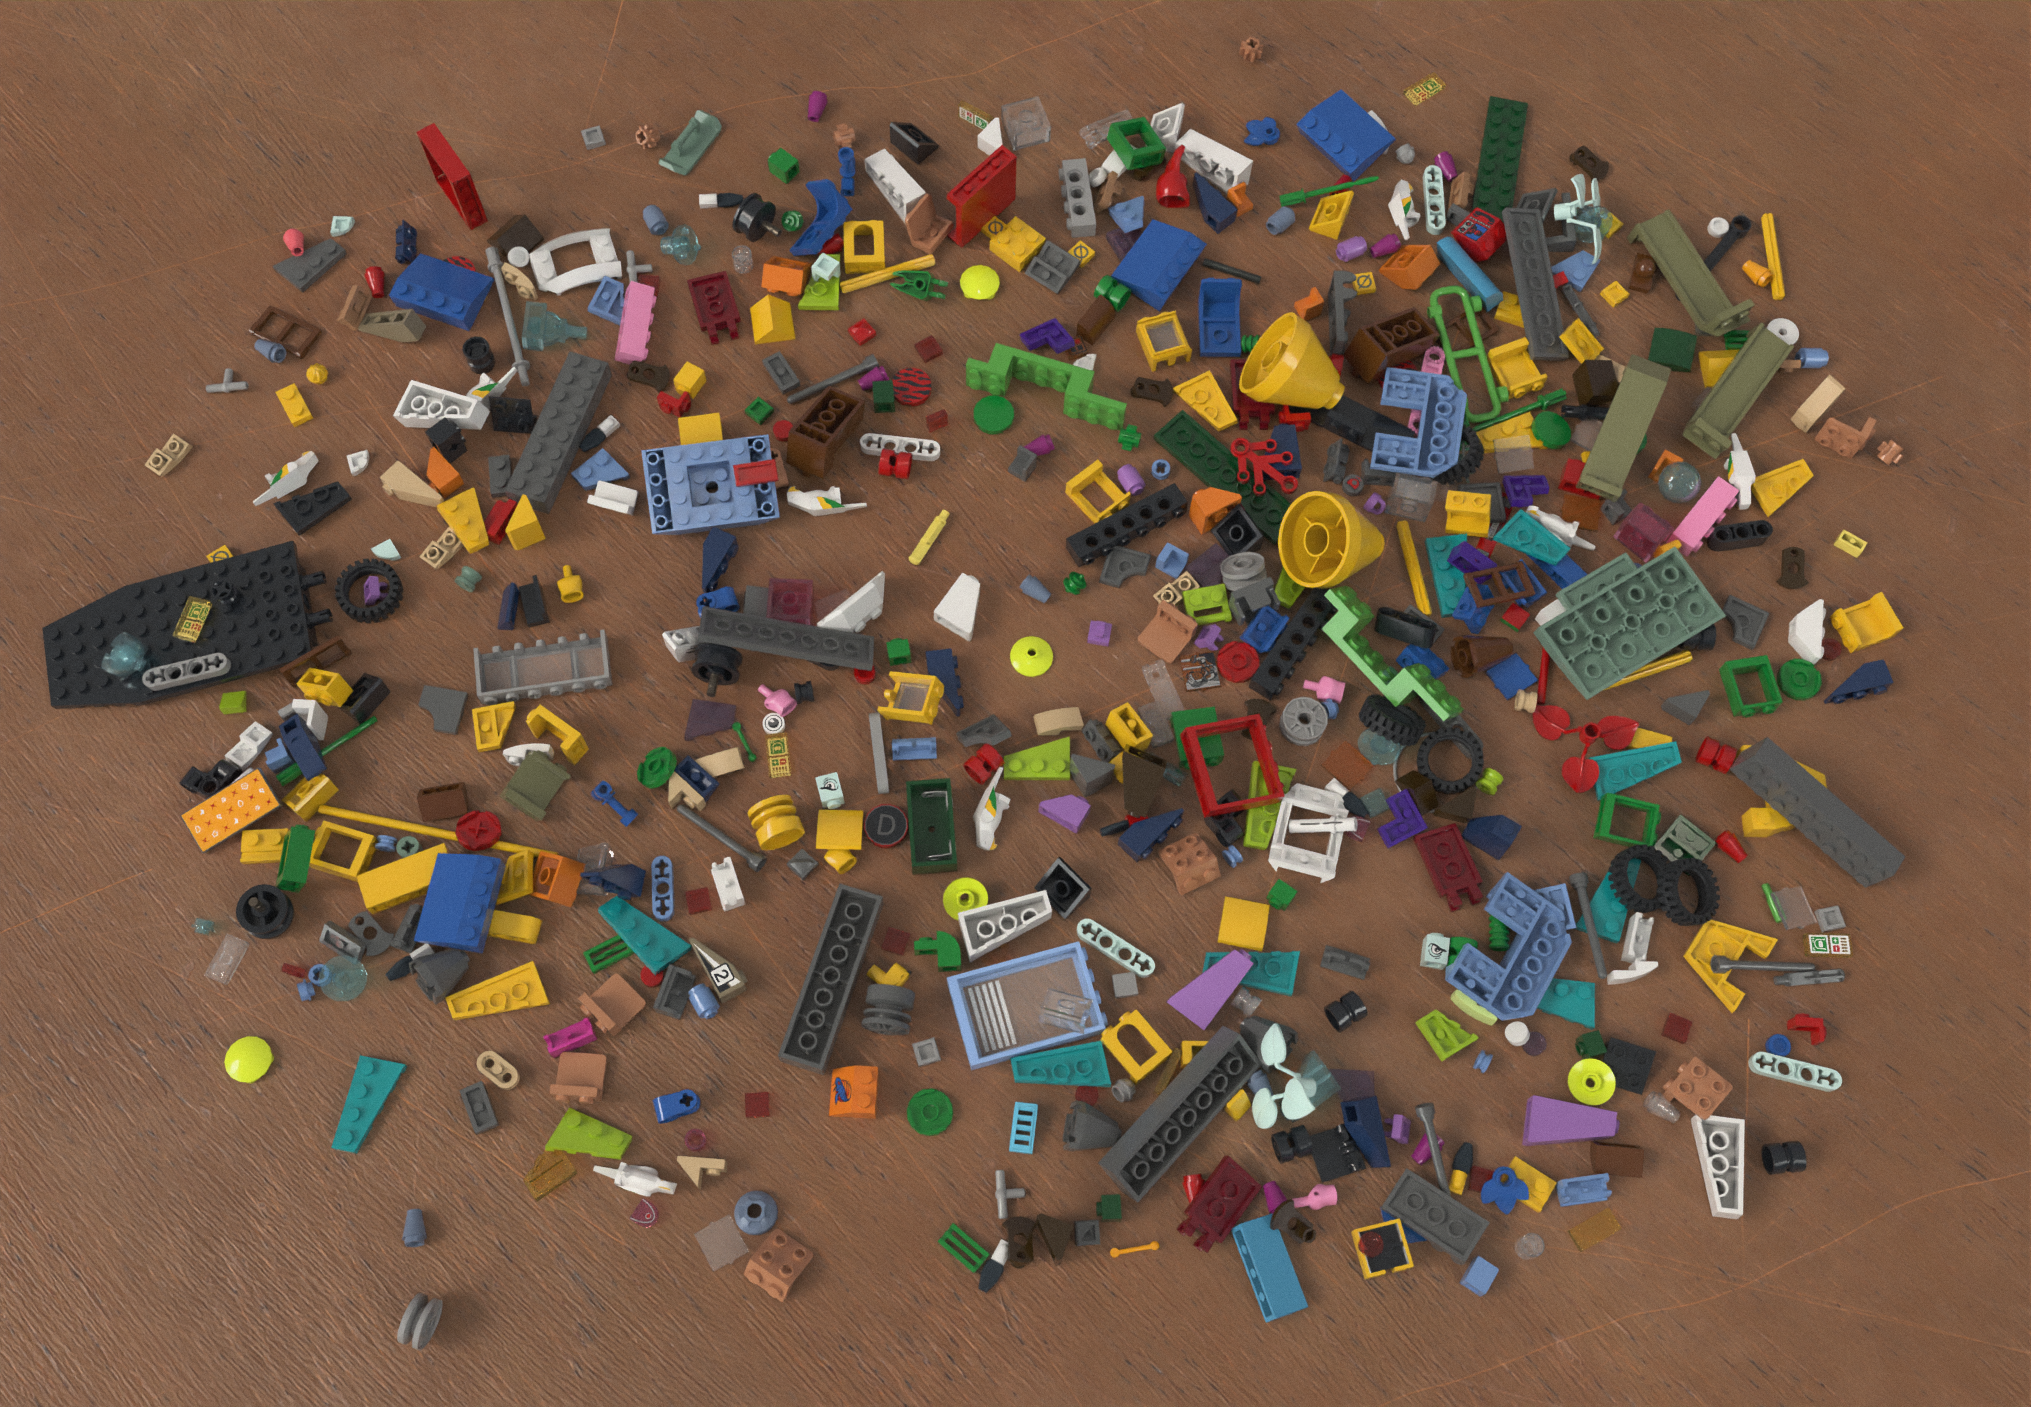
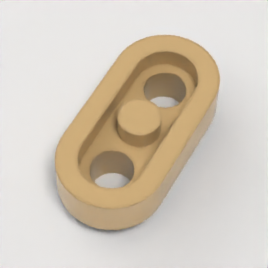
[477,1051,520,1090]

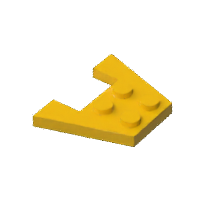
[1683,919,1778,1013]

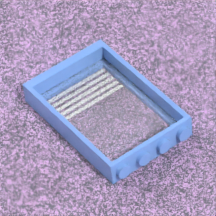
[947,941,1108,1070]

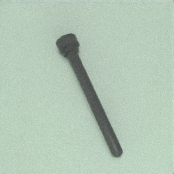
[787,354,879,404]
[677,804,767,872]
[1569,872,1607,979]
[1710,955,1815,974]
[1415,1102,1451,1197]

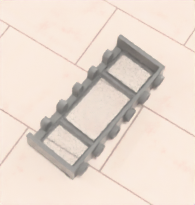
[473,630,613,705]

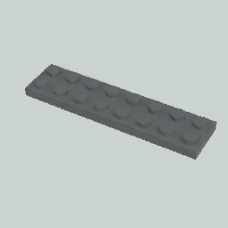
[1502,208,1569,361]
[698,606,874,671]

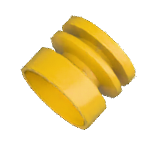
[747,795,805,851]

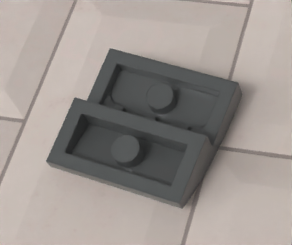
[1025,240,1082,294]

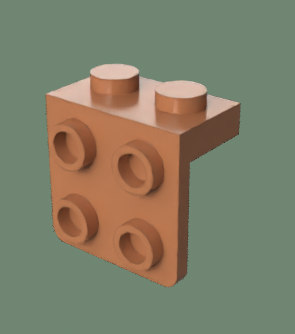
[905,193,954,254]
[1815,417,1877,459]
[1138,600,1198,664]
[1158,833,1221,896]
[578,973,646,1037]
[549,1052,607,1104]
[1662,1056,1732,1120]
[743,1229,814,1302]

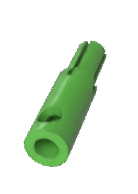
[1761,883,1786,923]

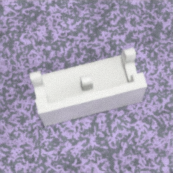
[711,857,746,912]
[1621,912,1654,964]

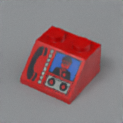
[1451,207,1507,263]

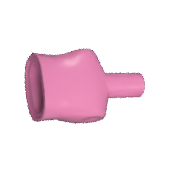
[1303,676,1345,704]
[758,684,797,717]
[1292,1184,1337,1210]

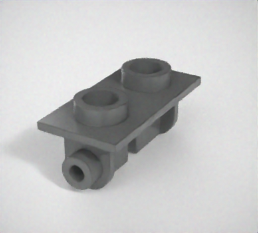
[1323,439,1350,484]
[1082,719,1121,763]
[390,903,423,953]
[1320,945,1370,980]

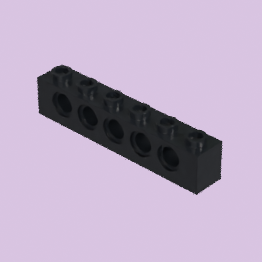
[1066,483,1188,567]
[1249,588,1337,701]

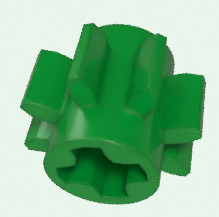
[1118,424,1142,452]

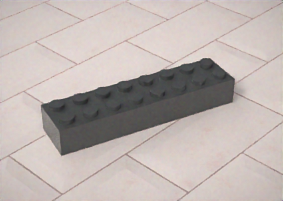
[505,351,612,514]
[1730,737,1905,888]
[778,883,884,1075]
[1098,1026,1261,1202]

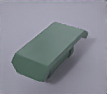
[658,110,722,175]

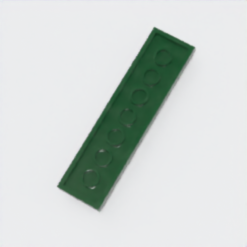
[1471,96,1528,223]
[1153,410,1291,545]

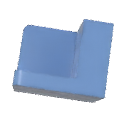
[1155,542,1189,579]
[265,737,295,774]
[1459,1256,1499,1297]

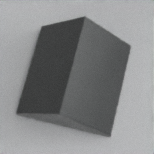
[1516,188,1558,223]
[1069,754,1115,798]

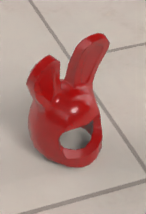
[1156,145,1190,208]

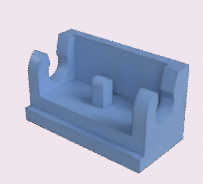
[1555,1173,1612,1207]

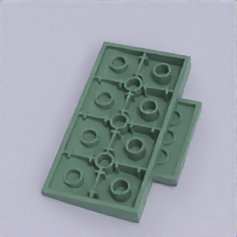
[1533,547,1726,700]

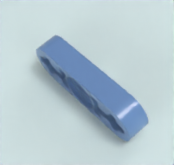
[651,856,674,922]

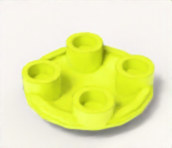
[960,265,1000,300]
[224,1036,274,1084]

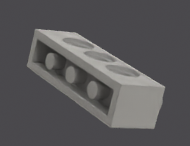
[1058,158,1096,238]

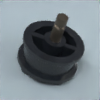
[691,643,743,697]
[236,884,294,939]

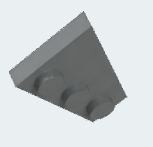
[273,238,347,293]

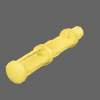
[909,510,950,565]

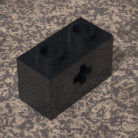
[425,417,467,464]

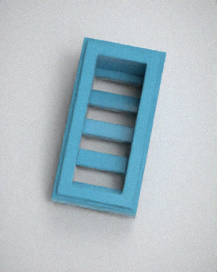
[1009,1102,1038,1154]

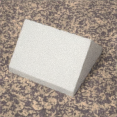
[1145,103,1185,153]

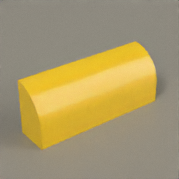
[356,843,450,914]

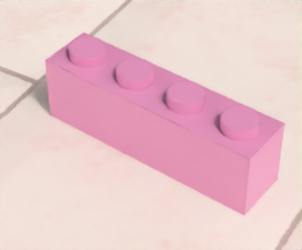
[615,281,656,364]
[1666,476,1739,557]

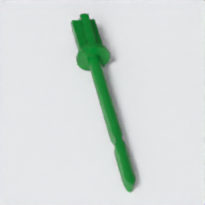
[1279,176,1379,207]
[1472,388,1567,432]
[276,716,378,786]

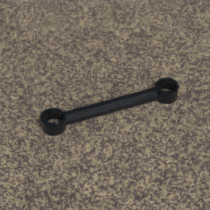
[1675,215,1751,302]

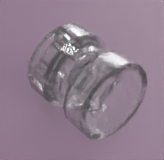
[732,245,754,273]
[1230,986,1262,1018]
[1515,1233,1545,1260]

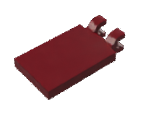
[687,271,741,345]
[1230,359,1275,430]
[1413,823,1483,912]
[1176,1156,1262,1253]

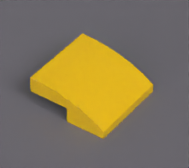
[816,810,863,850]
[1217,896,1270,951]

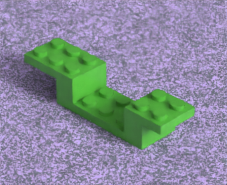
[966,343,1127,430]
[1322,586,1464,721]

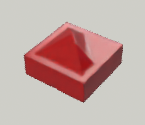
[848,318,876,346]

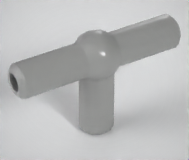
[626,250,653,283]
[206,368,249,393]
[995,1170,1026,1219]

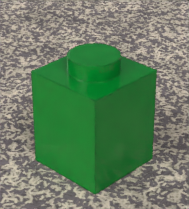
[768,147,800,184]

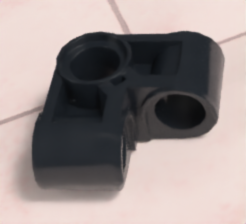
[179,759,242,799]
[1204,789,1245,848]

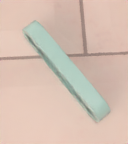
[1423,165,1446,235]
[1077,919,1155,978]
[1748,1052,1842,1092]

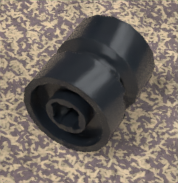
[462,336,496,374]
[1678,624,1716,650]
[1324,990,1368,1033]
[1271,1125,1313,1164]
[1761,1141,1807,1175]

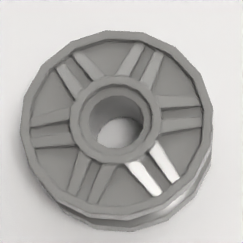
[1220,552,1267,591]
[1279,697,1328,746]
[397,1292,443,1350]

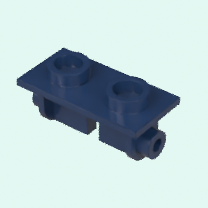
[395,220,417,264]

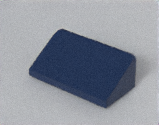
[497,582,520,631]
[674,755,719,803]

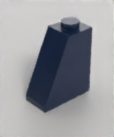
[1262,424,1302,481]
[1461,815,1522,860]

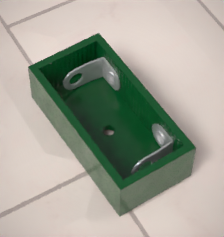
[906,778,957,875]

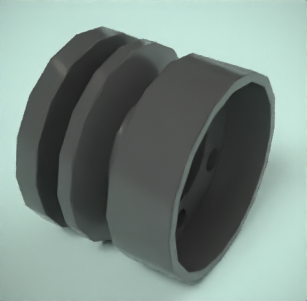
[861,984,915,1036]

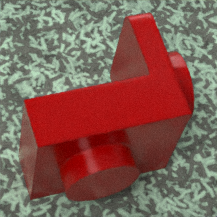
[657,391,691,418]
[1279,405,1311,432]
[1787,1013,1827,1046]

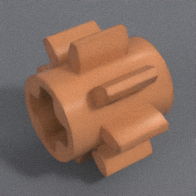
[1239,37,1264,62]
[635,124,660,149]
[833,124,856,148]
[1877,439,1904,465]

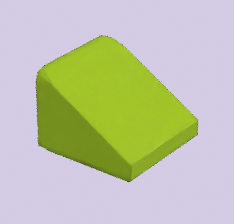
[219,691,247,714]

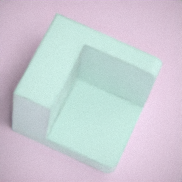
[811,253,841,281]

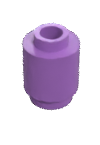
[1336,236,1367,262]
[1117,464,1146,496]

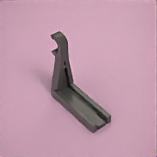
[1545,192,1576,252]

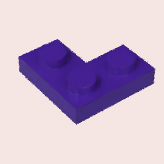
[1020,318,1075,354]
[1502,475,1549,508]
[1377,789,1428,849]

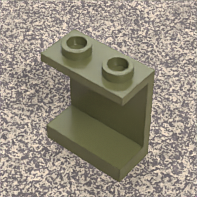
[499,750,571,821]

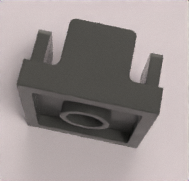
[1229,577,1280,626]

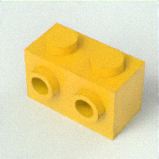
[297,668,353,707]
[1105,702,1153,750]

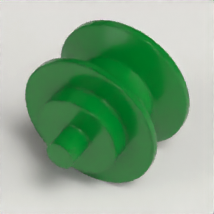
[781,211,804,231]
[1063,572,1087,595]

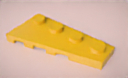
[445,961,550,1020]

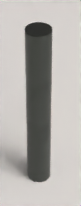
[1202,258,1262,284]

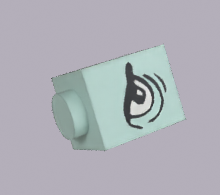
[815,772,844,809]
[1420,933,1450,970]

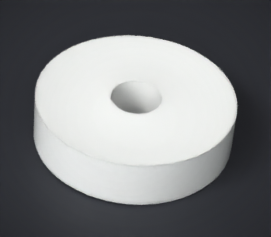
[1766,318,1799,345]

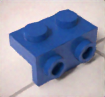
[1500,559,1547,608]
[1452,584,1495,634]
[1240,605,1290,653]
[1396,644,1450,680]

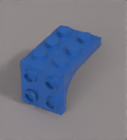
[789,179,852,256]
[1198,278,1242,357]

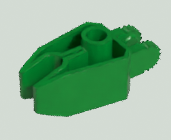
[890,270,948,301]

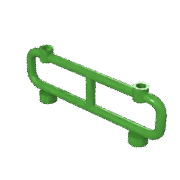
[1427,285,1509,423]

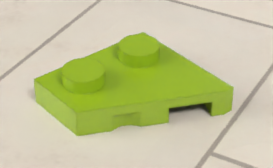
[1415,1009,1479,1061]

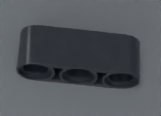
[1707,520,1773,552]
[1374,607,1437,648]

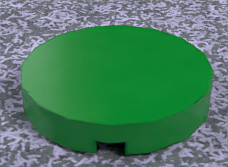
[974,395,1014,434]
[1531,411,1571,449]
[1777,658,1822,701]
[637,747,677,789]
[907,1088,953,1136]

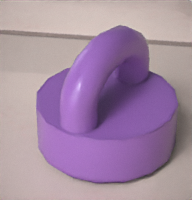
[1363,492,1386,515]

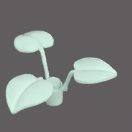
[1554,174,1602,264]
[1252,1023,1317,1129]

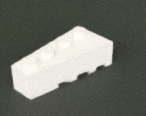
[1174,129,1253,194]
[865,149,926,225]
[393,380,490,430]
[958,890,1052,962]
[1691,1114,1745,1219]

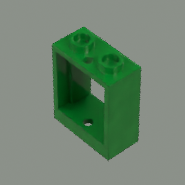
[1107,117,1166,171]
[1719,655,1783,718]
[1593,792,1661,847]
[275,825,315,893]

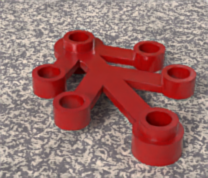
[1230,438,1298,496]

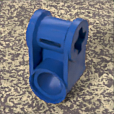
[696,587,740,617]
[652,1089,701,1124]

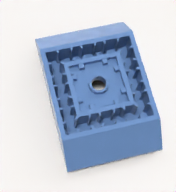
[641,434,780,535]

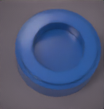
[1765,1034,1791,1057]

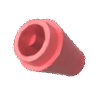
[283,228,304,256]

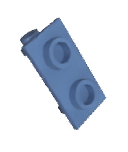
[892,737,937,761]

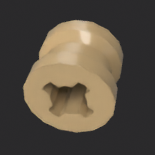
[1514,689,1537,713]

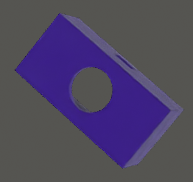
[1447,541,1497,584]

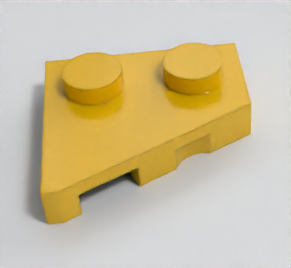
[472,701,516,752]
[496,850,533,905]

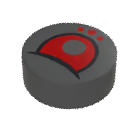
[1342,474,1364,496]

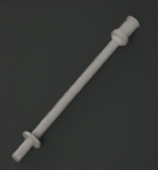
[485,247,530,386]

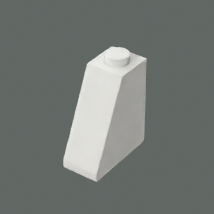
[934,573,980,642]

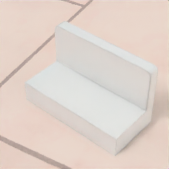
[587,481,639,516]
[292,699,328,740]

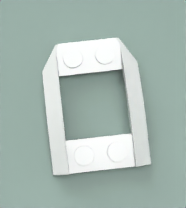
[529,228,622,296]
[1268,783,1349,883]

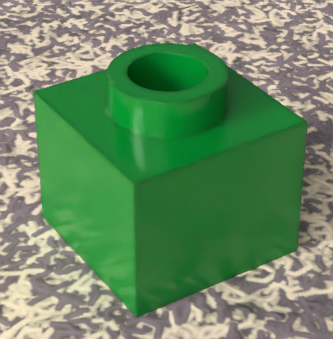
[886,638,911,666]
[1266,879,1298,911]

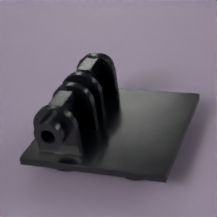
[489,396,537,434]
[1602,1037,1656,1095]
[1309,1123,1366,1183]

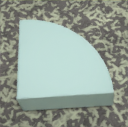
[330,216,355,237]
[371,539,401,561]

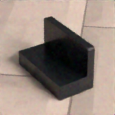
[519,575,550,628]

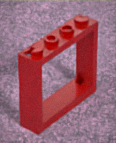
[416,123,488,230]
[1180,714,1285,818]

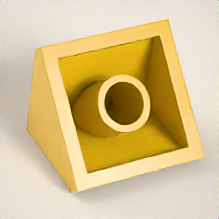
[1309,190,1354,240]
[750,294,795,345]
[1698,350,1739,389]
[505,494,546,550]
[282,773,339,822]

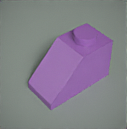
[1038,794,1091,834]

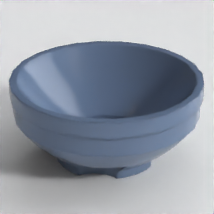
[734,1191,778,1235]

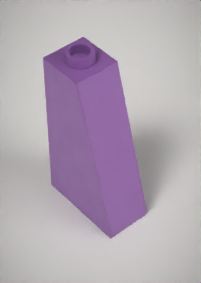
[1166,949,1254,1030]
[1522,1095,1619,1146]

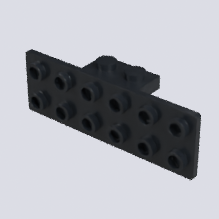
[1288,395,1415,452]

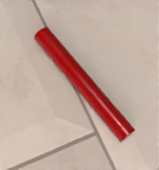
[1537,647,1550,705]

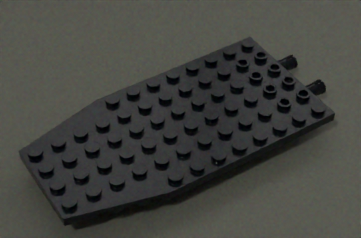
[42,541,333,709]

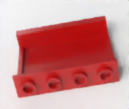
[947,145,1017,248]

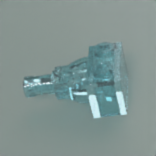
[522,301,587,351]

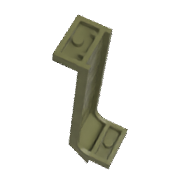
[1627,209,1754,337]
[1682,322,1794,460]
[1576,354,1671,503]

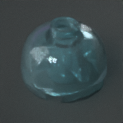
[1658,461,1702,504]
[101,632,146,677]

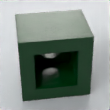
[1575,1030,1607,1059]
[1096,1194,1122,1223]

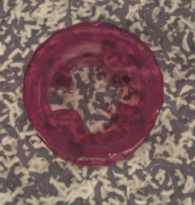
[684,1129,707,1152]

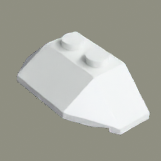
[817,571,885,633]

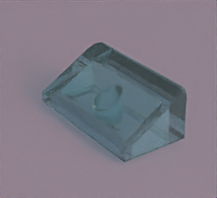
[1149,752,1188,787]

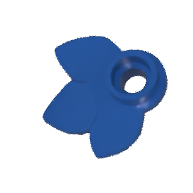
[1244,117,1280,146]
[1481,1166,1529,1215]

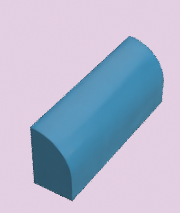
[1437,237,1503,312]
[1231,1213,1308,1323]

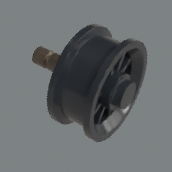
[732,193,782,242]

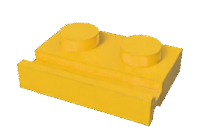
[1494,291,1524,328]
[1559,318,1604,364]
[240,828,289,864]
[1501,1156,1557,1213]

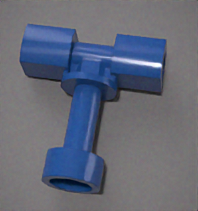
[838,147,856,196]
[590,781,638,827]

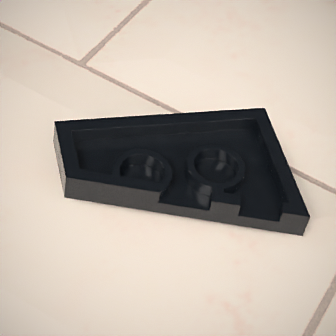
[273,481,352,536]

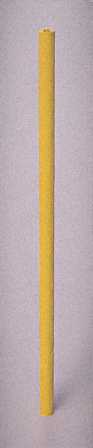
[318,805,559,858]

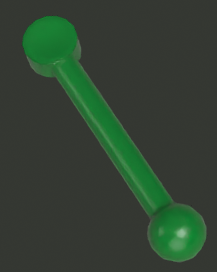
[732,722,757,762]

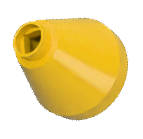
[1239,312,1345,409]
[1278,491,1385,588]

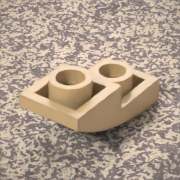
[501,262,538,300]
[145,433,193,477]
[419,527,463,570]
[1153,571,1201,606]
[1033,707,1084,735]
[694,747,745,778]

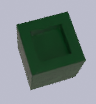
[872,380,895,413]

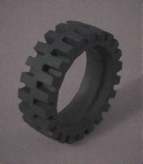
[1429,425,1484,485]
[335,558,403,623]
[1359,694,1426,746]
[1417,727,1484,794]
[1608,844,1669,913]
[1656,858,1720,926]

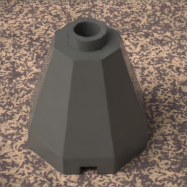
[409,948,470,1005]
[1239,1015,1298,1074]
[1062,1100,1122,1152]

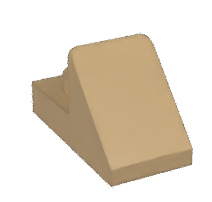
[668,771,706,811]
[677,1156,728,1190]

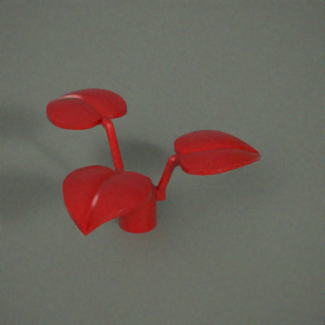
[1532,705,1639,793]

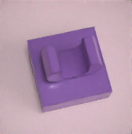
[363,576,388,605]
[1087,620,1112,646]
[1194,624,1223,651]
[1384,1114,1411,1144]

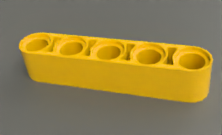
[487,910,542,944]

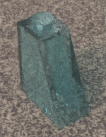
[1279,1050,1342,1123]

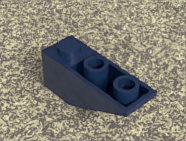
[1192,172,1237,234]
[702,526,739,594]
[926,648,964,717]
[1824,659,1894,704]
[279,714,327,781]
[1118,808,1184,862]
[580,864,646,900]
[1340,1095,1391,1168]

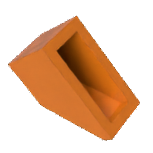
[426,447,464,499]

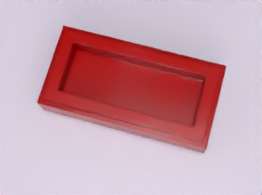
[733,459,779,487]

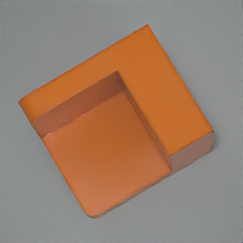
[1226,182,1253,218]
[1294,287,1325,321]
[1648,449,1684,487]

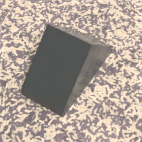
[1661,690,1710,725]

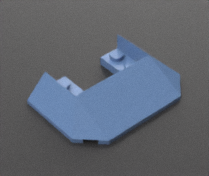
[1370,367,1467,478]
[1445,872,1572,1021]

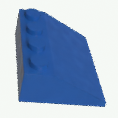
[1297,89,1396,182]
[1111,219,1207,312]
[389,253,494,331]
[414,853,506,954]

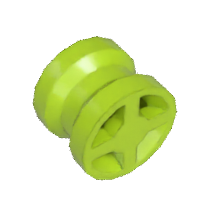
[1475,768,1504,795]

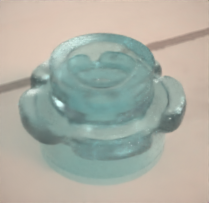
[191,918,215,935]

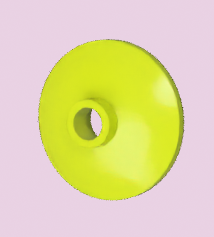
[1010,636,1053,677]
[943,877,988,920]
[1568,1059,1616,1106]

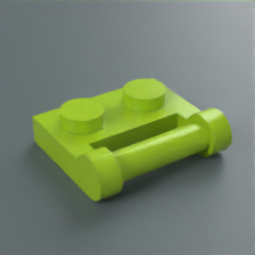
[1182,583,1232,625]

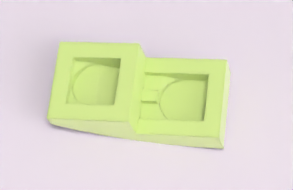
[1450,989,1498,1026]

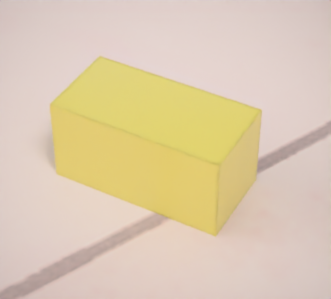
[1833,530,1867,558]

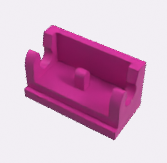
[543,1017,597,1058]

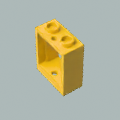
[309,820,378,882]

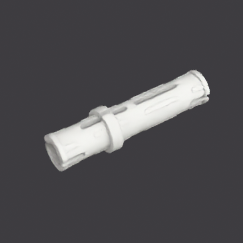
[1288,816,1358,834]

